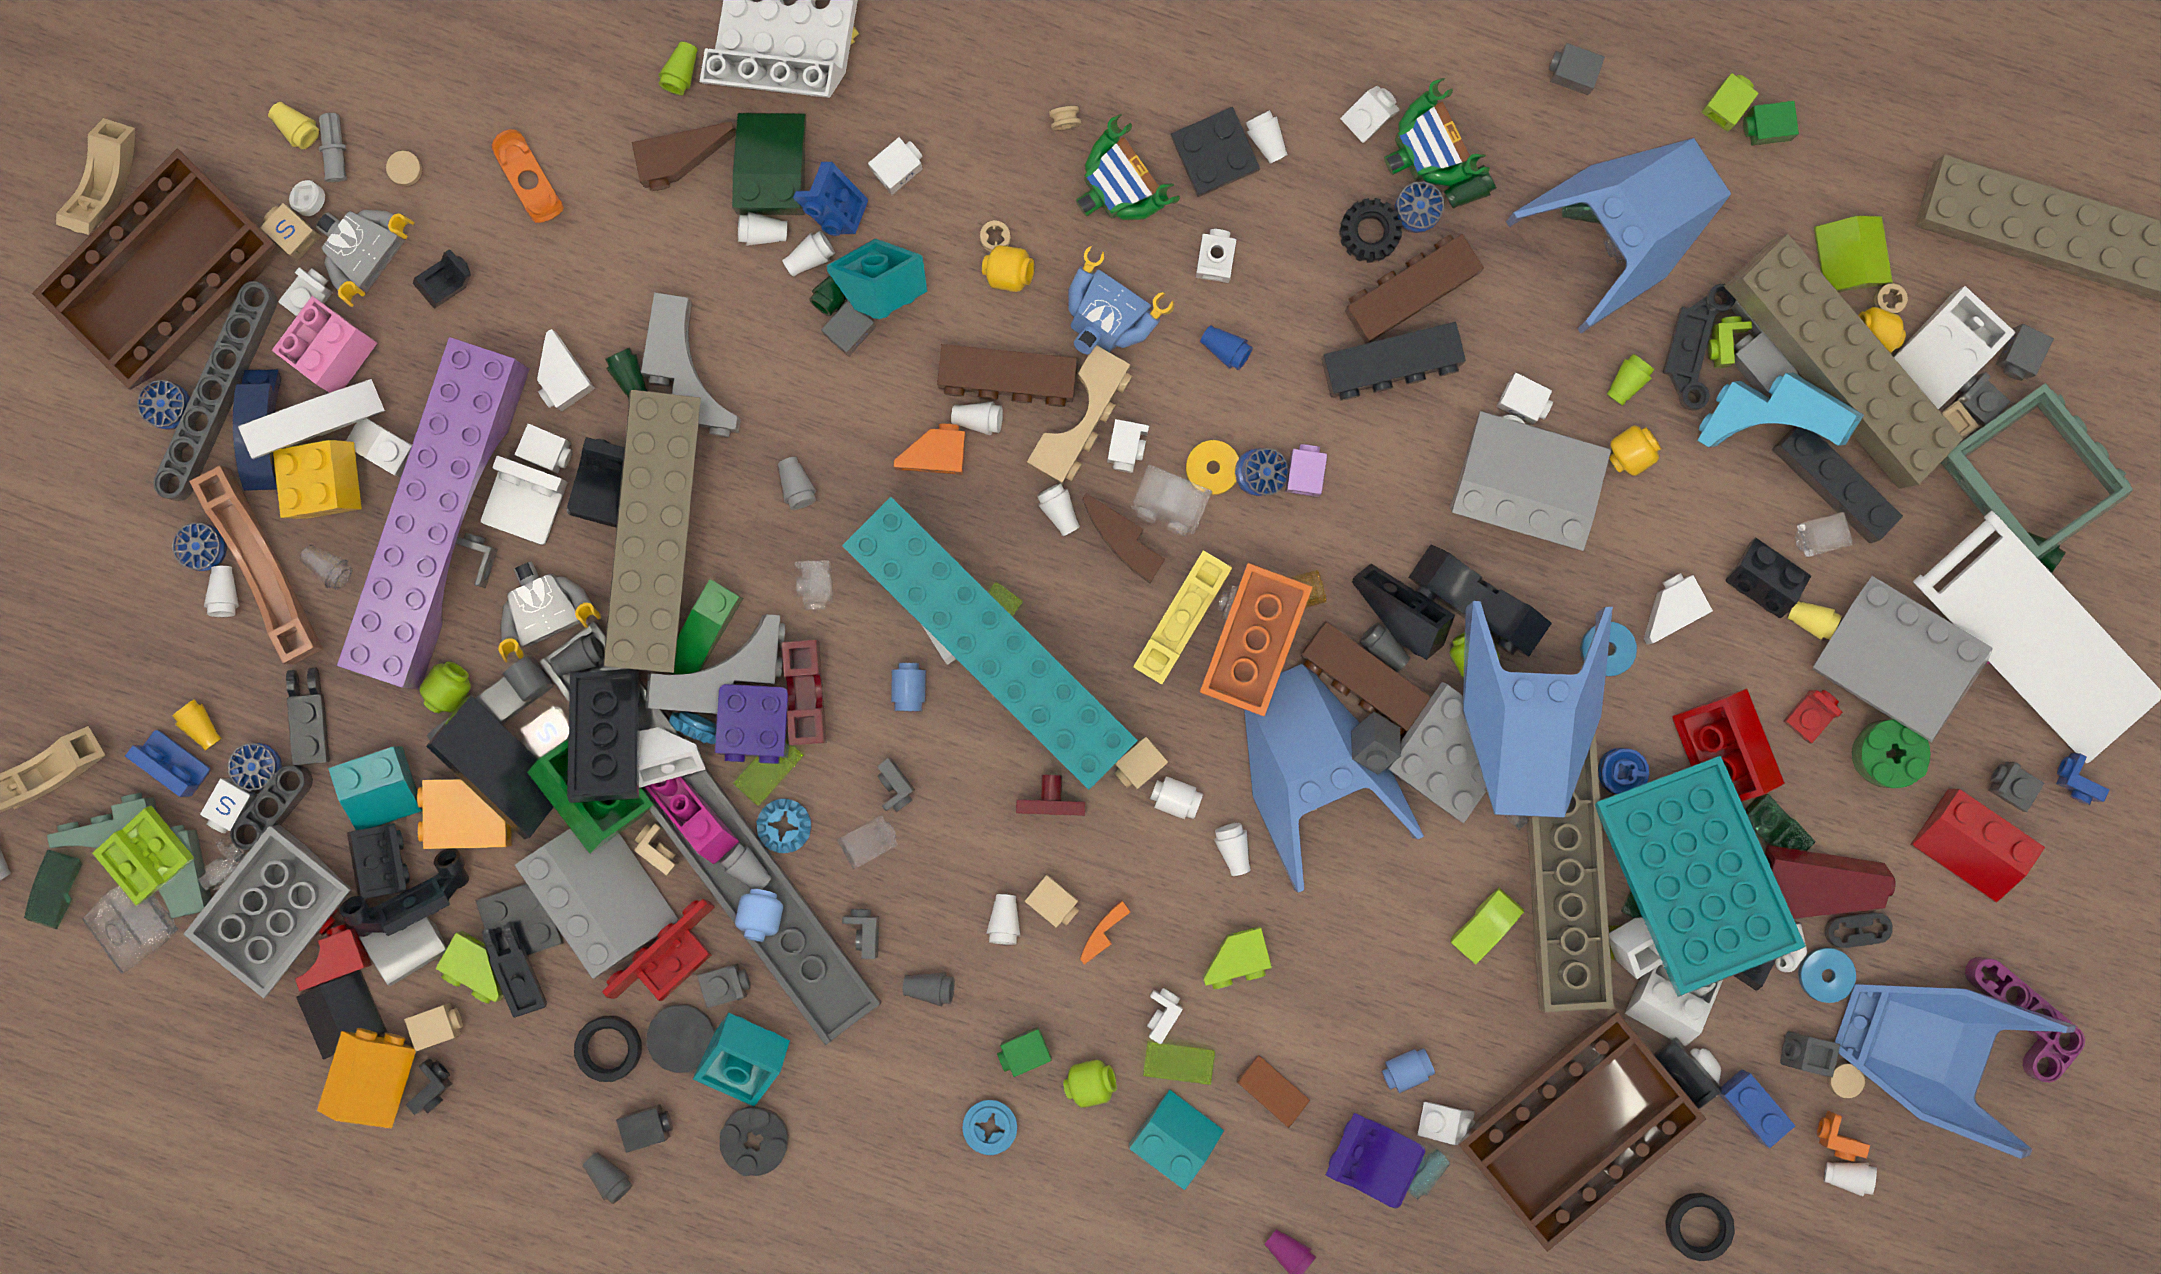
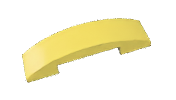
[1133,550,1232,684]

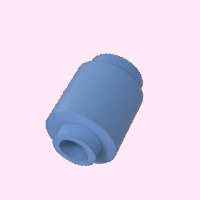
[891,663,926,711]
[1382,1049,1435,1093]

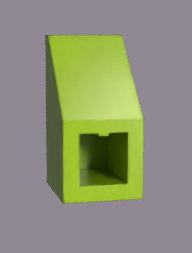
[1203,926,1272,989]
[436,931,504,1004]

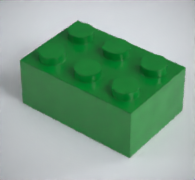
[528,739,654,854]

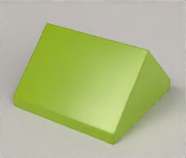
[1814,216,1893,292]

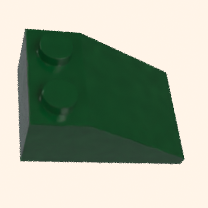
[732,113,806,215]

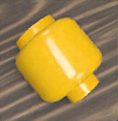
[982,245,1034,292]
[1858,307,1906,354]
[1609,425,1662,476]

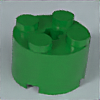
[1852,719,1931,788]

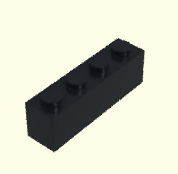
[1321,322,1466,401]
[1772,426,1903,543]

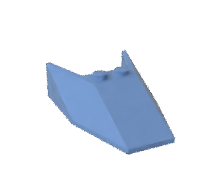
[1506,138,1731,334]
[1463,601,1613,817]
[1244,663,1424,893]
[1835,984,2076,1159]

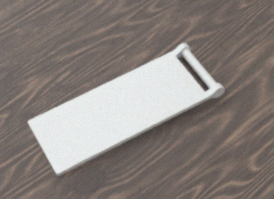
[1913,510,2161,763]

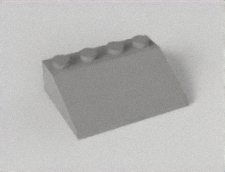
[1450,411,1611,551]
[1812,576,1993,743]
[183,825,352,999]
[515,829,679,979]

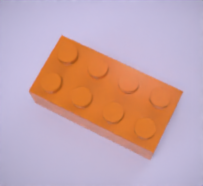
[1200,563,1313,716]

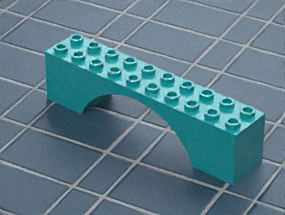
[842,497,1138,790]

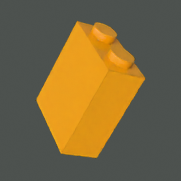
[417,779,512,849]
[317,1028,416,1129]

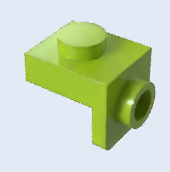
[1708,316,1752,368]

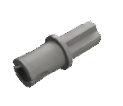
[319,113,347,182]

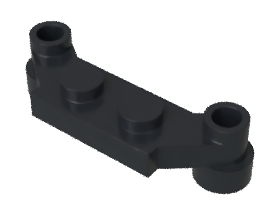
[1663,284,1736,411]
[340,848,469,937]

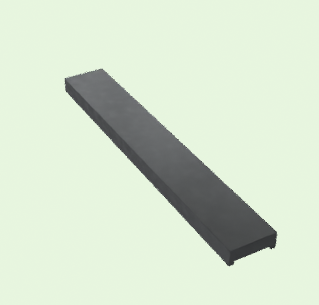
[539,621,881,1045]

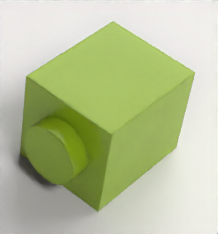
[1701,73,1759,132]

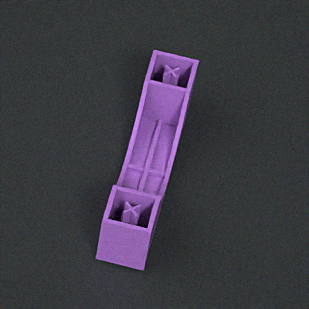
[337,337,529,689]

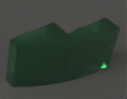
[1745,793,1816,851]
[24,850,82,929]

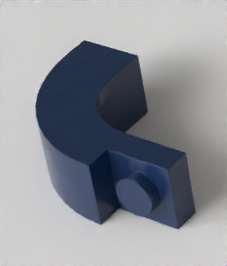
[233,369,281,491]

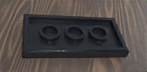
[567,669,640,803]
[426,695,554,840]

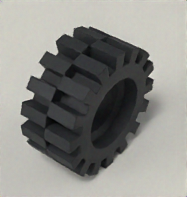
[1339,198,1402,263]

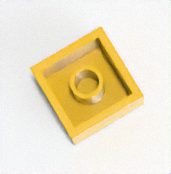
[273,440,362,519]

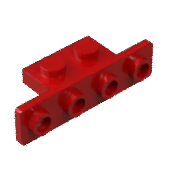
[602,899,715,1001]

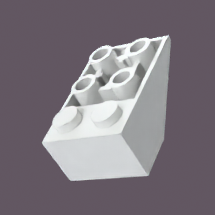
[1894,286,2016,409]
[1625,964,1723,1046]

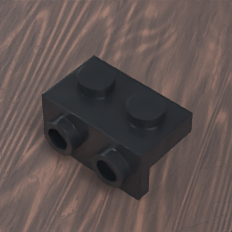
[1726,537,1811,618]
[347,824,410,899]

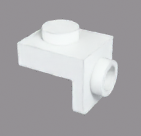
[1340,86,1400,143]
[1418,1102,1475,1145]

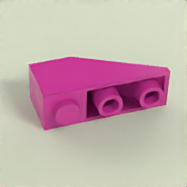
[644,776,739,864]

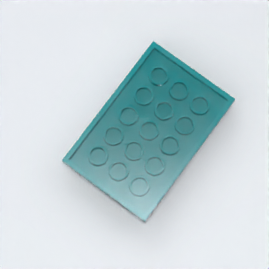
[1595,756,1806,997]

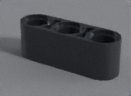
[230,766,313,850]

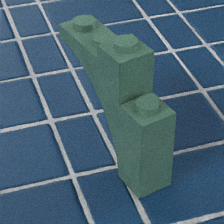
[47,793,212,919]

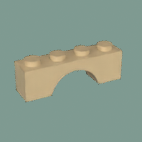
[1027,345,1132,485]

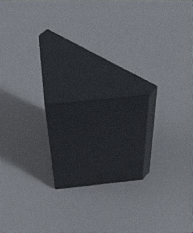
[296,970,387,1060]

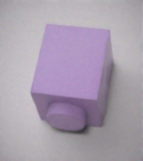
[1285,444,1327,497]

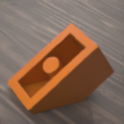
[893,424,966,475]

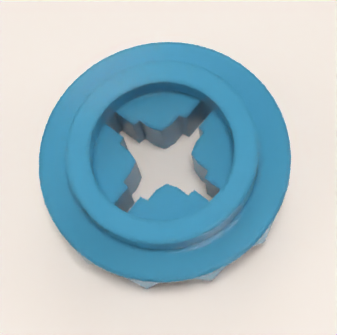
[669,711,717,744]
[756,799,811,853]
[962,1100,1017,1155]

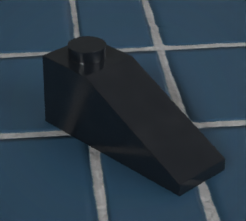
[1352,564,1455,660]

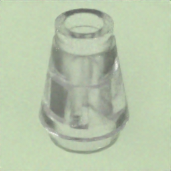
[300,544,352,590]

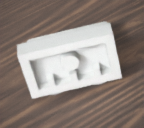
[481,456,568,545]

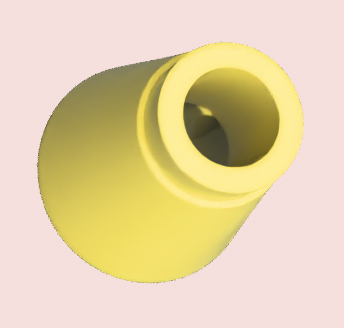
[268,102,319,149]
[1787,601,1842,640]

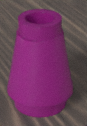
[1264,1229,1316,1274]

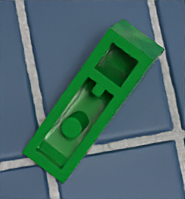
[668,579,744,675]

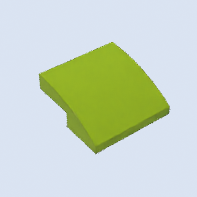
[92,806,194,906]

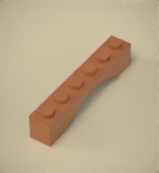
[189,465,323,665]

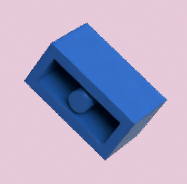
[1719,1069,1795,1148]

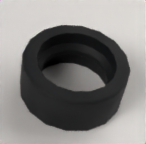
[574,1016,642,1082]
[1665,1193,1735,1261]

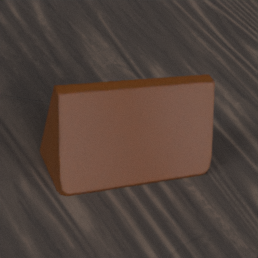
[1236,1055,1310,1128]

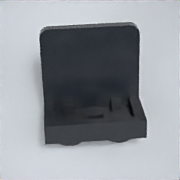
[567,437,624,528]

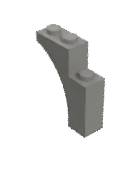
[641,292,741,437]
[1731,300,1800,398]
[645,614,785,714]

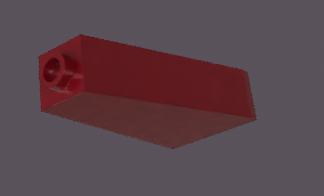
[1764,845,1896,919]

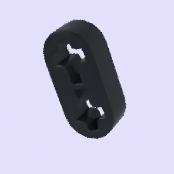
[1824,912,1893,948]

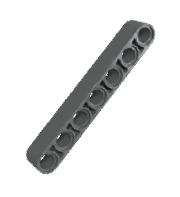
[153,281,278,501]

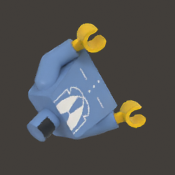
[1068,246,1175,355]

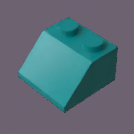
[826,238,928,319]
[328,746,423,830]
[693,1012,790,1107]
[1129,1089,1224,1190]

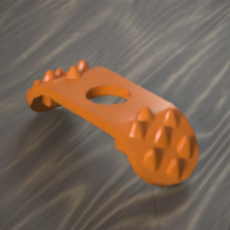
[492,129,564,223]

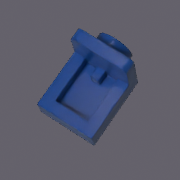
[2056,753,2109,805]

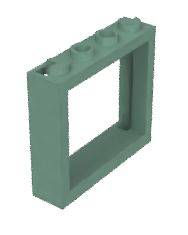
[1941,383,2133,560]

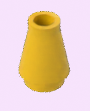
[172,699,222,751]

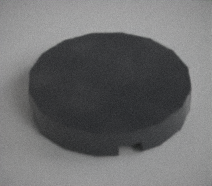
[647,1004,715,1073]

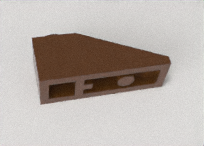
[632,121,736,191]

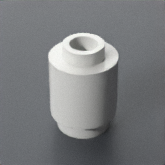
[1150,776,1203,819]

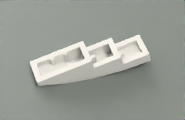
[238,379,385,459]

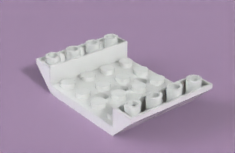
[699,0,858,98]

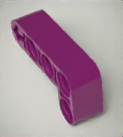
[1965,957,2085,1083]

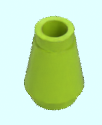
[658,41,698,95]
[1607,354,1655,406]

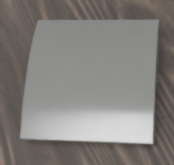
[359,888,447,986]

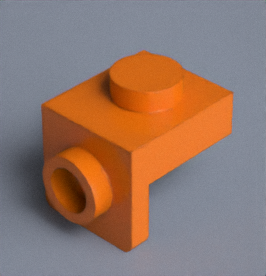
[1817,1111,1870,1162]

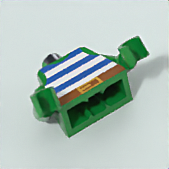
[1384,78,1490,186]
[1075,114,1180,220]

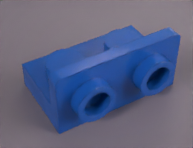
[793,162,869,236]
[125,730,211,797]

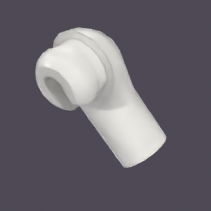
[1775,923,1807,972]
[1690,1048,1721,1097]

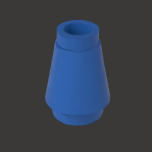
[1200,325,1253,370]

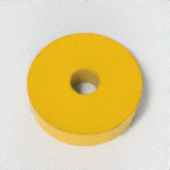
[1186,440,1239,495]

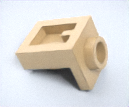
[634,823,678,876]

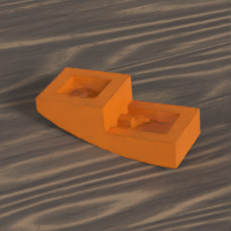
[1080,900,1130,965]

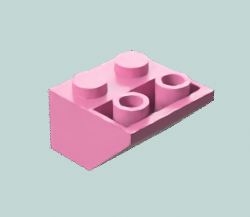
[272,296,377,393]

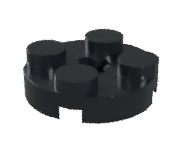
[720,1106,789,1176]

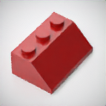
[1672,688,1785,802]
[1910,788,2045,903]

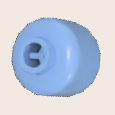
[735,889,783,942]

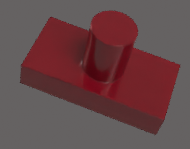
[1016,775,1085,816]

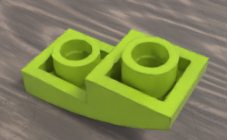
[1451,888,1524,965]

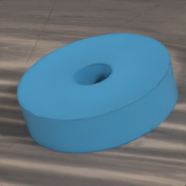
[1580,622,1637,676]
[1798,947,1856,1003]

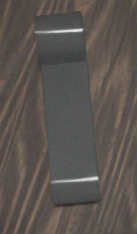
[427,656,554,740]

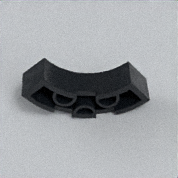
[1408,544,1552,657]

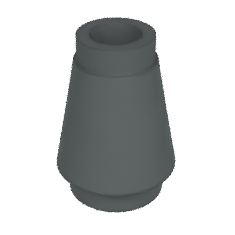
[1359,623,1410,672]
[550,635,604,677]
[903,972,955,1006]
[582,1152,632,1204]

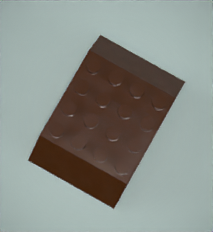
[32,148,276,390]
[1458,1011,1706,1252]

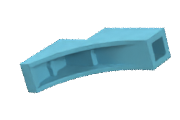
[1697,372,1864,447]

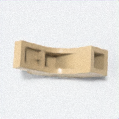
[56,118,135,235]
[0,726,105,813]

